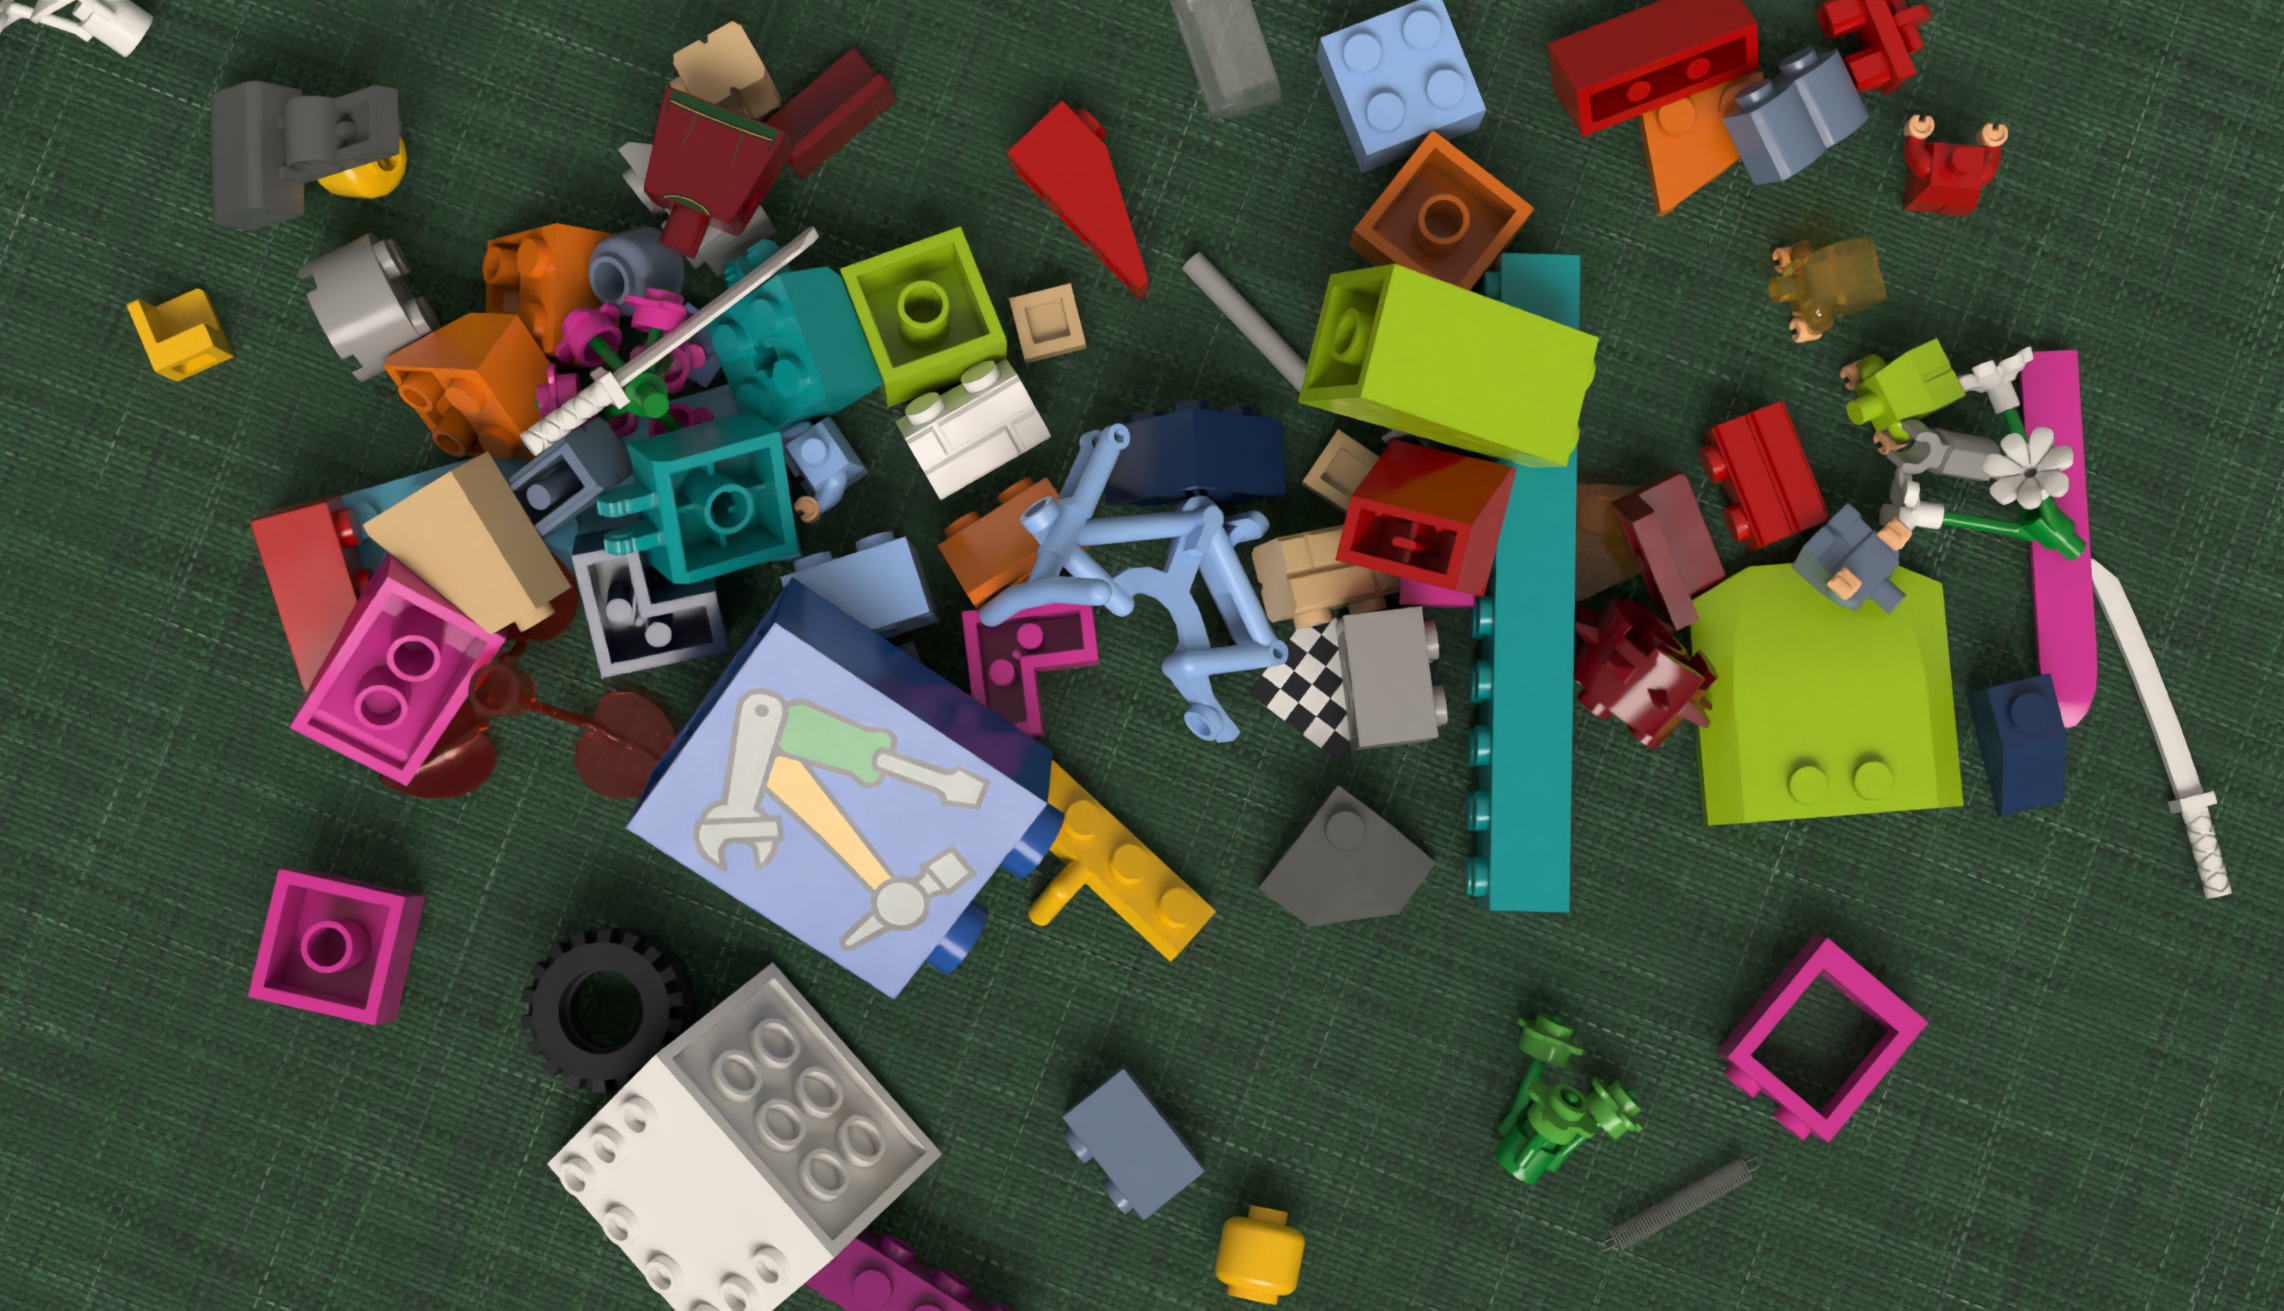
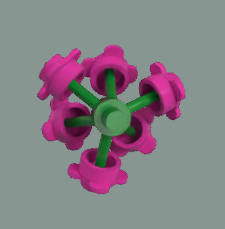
[534,287,714,437]

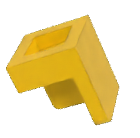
[127,289,234,382]

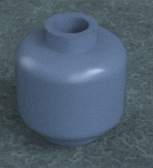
[588,226,685,317]

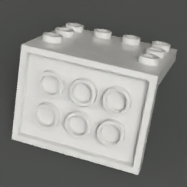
[548,962,942,1311]

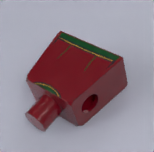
[644,86,794,259]

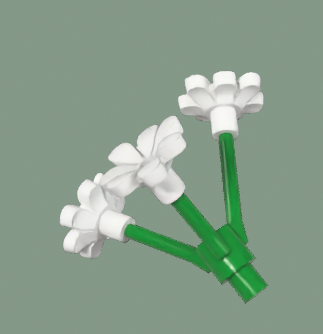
[1879,346,2086,561]

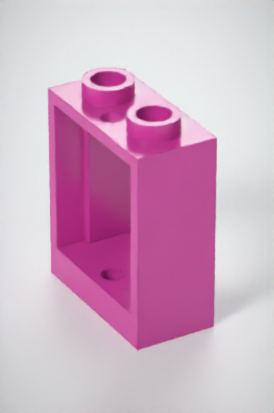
[1715,935,1928,1143]

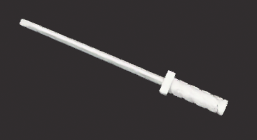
[520,227,819,456]
[2091,558,2232,899]

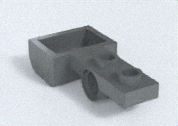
[210,81,402,231]

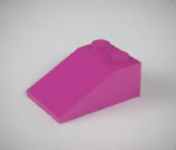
[289,552,507,786]

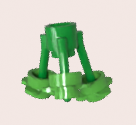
[1493,1013,1644,1184]

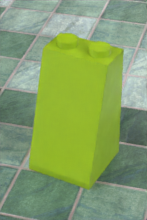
[1298,264,1599,468]

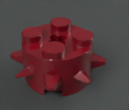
[1573,598,1718,749]

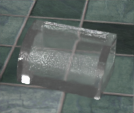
[1169,0,1282,118]

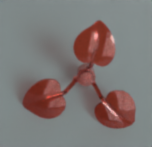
[379,549,677,799]

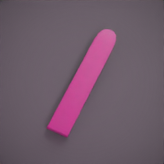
[2019,350,2098,728]

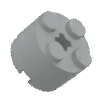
[299,233,441,382]

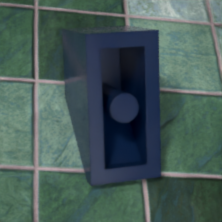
[1965,673,2067,816]

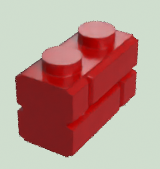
[1699,401,1831,552]

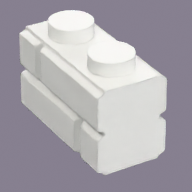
[895,358,1051,500]

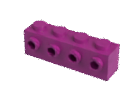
[804,1228,1014,1311]

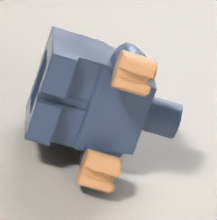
[1792,503,1912,614]

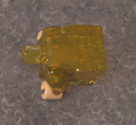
[1768,236,1887,343]

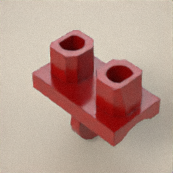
[1816,0,1932,96]

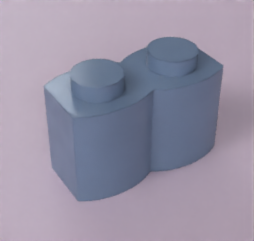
[1722,47,1869,185]

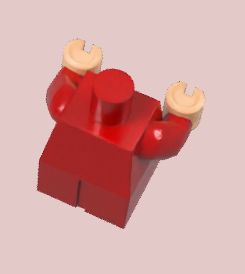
[1903,114,2008,217]

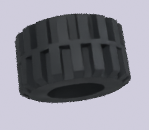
[521,927,697,1093]

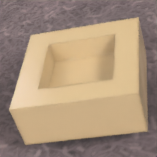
[1009,283,1087,363]
[1301,429,1380,515]

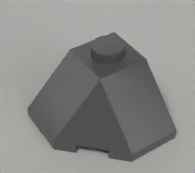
[1258,785,1436,927]

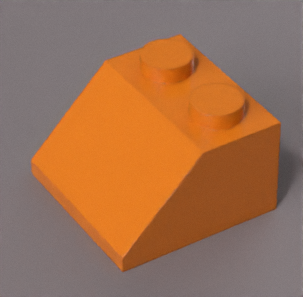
[937,477,1089,610]

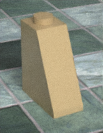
[362,451,571,635]

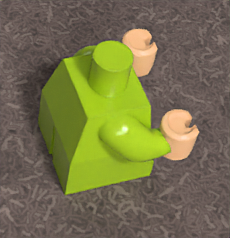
[1840,338,1966,455]

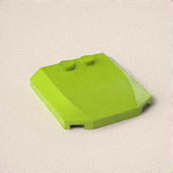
[1685,563,1964,826]

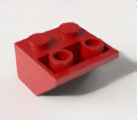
[1335,439,1517,597]

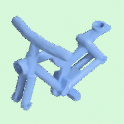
[979,424,1288,743]

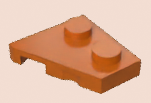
[1638,72,1764,217]

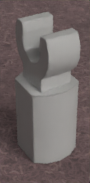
[1886,419,2001,481]

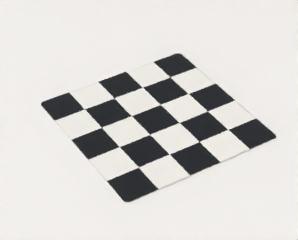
[1250,615,1351,761]

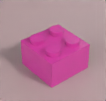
[248,868,426,1025]

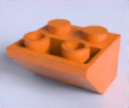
[482,223,620,368]
[382,313,558,461]

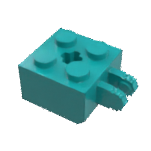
[706,237,883,430]
[596,410,799,584]

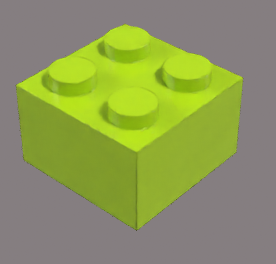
[840,226,1007,407]

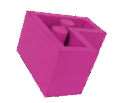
[962,603,1100,737]

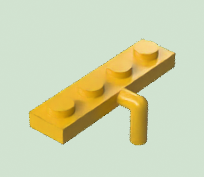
[1028,760,1216,962]

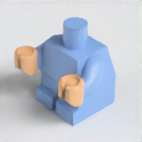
[779,416,869,524]

